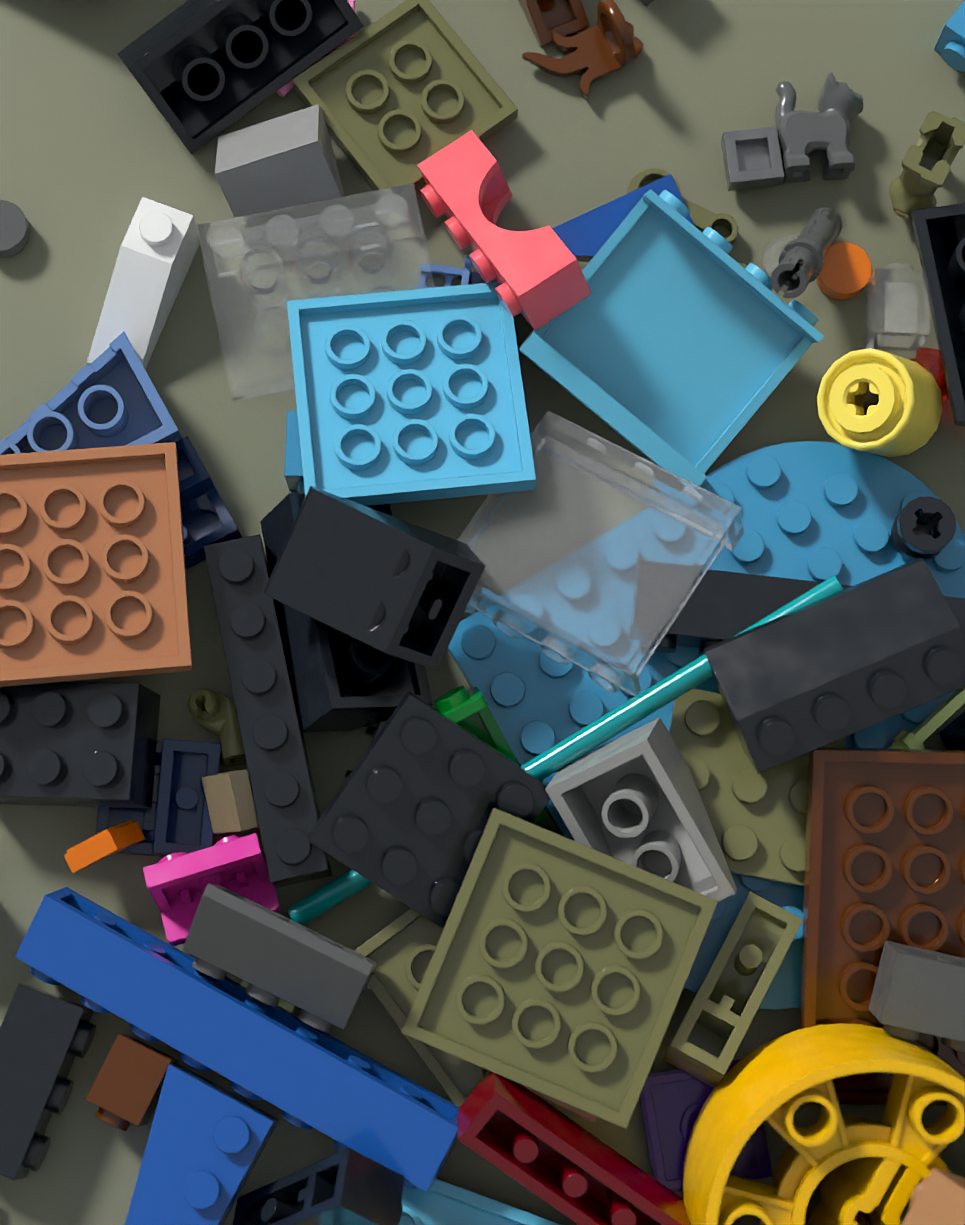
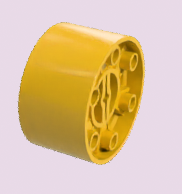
[682,1023,965,1225]

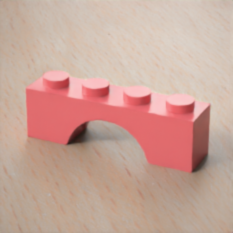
[417,130,591,331]

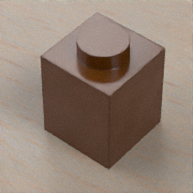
[85,1034,179,1131]

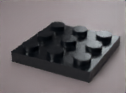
[308,691,550,929]

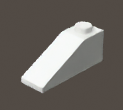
[87,197,201,369]

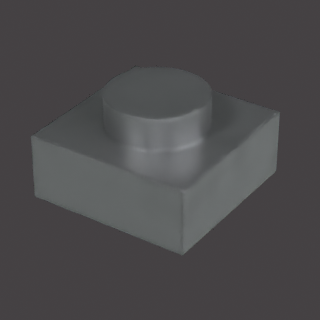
[721,126,784,191]

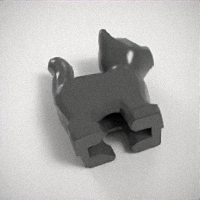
[775,73,864,183]

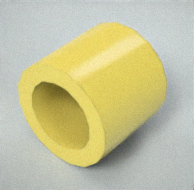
[817,348,943,457]

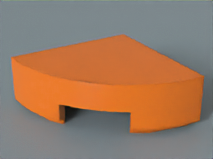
[64,820,145,873]

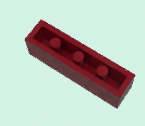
[457,1071,690,1225]

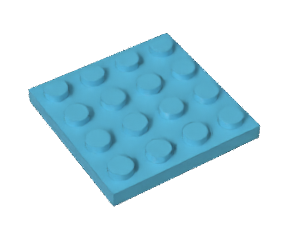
[287,282,536,506]

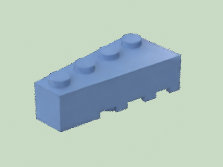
[0,331,182,455]

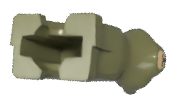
[889,111,965,219]

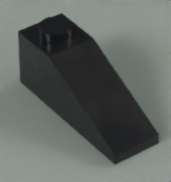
[233,1148,405,1225]

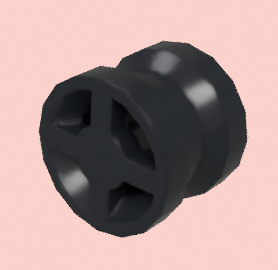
[891,496,956,561]

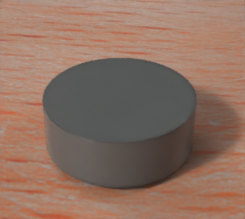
[0,200,30,258]

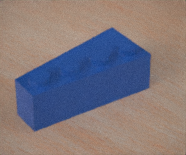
[125,1064,279,1225]

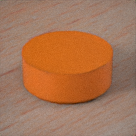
[815,242,872,300]

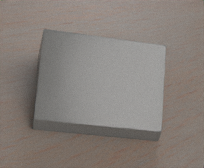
[215,104,348,241]

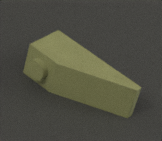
[663,891,803,1088]

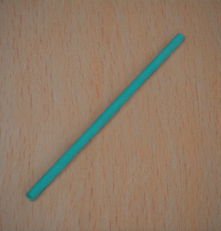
[287,576,844,925]

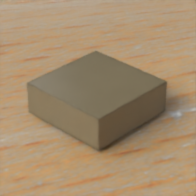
[201,769,259,834]

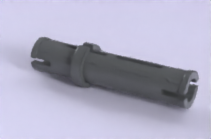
[771,208,843,298]

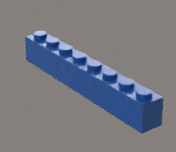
[15,887,459,1192]

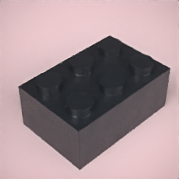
[0,682,161,809]

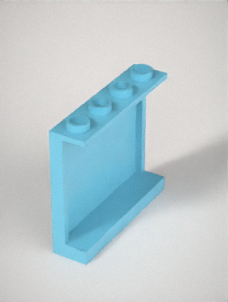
[518,189,824,494]

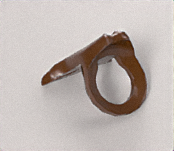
[522,0,643,98]

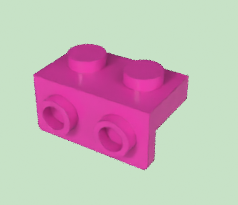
[143,833,281,946]

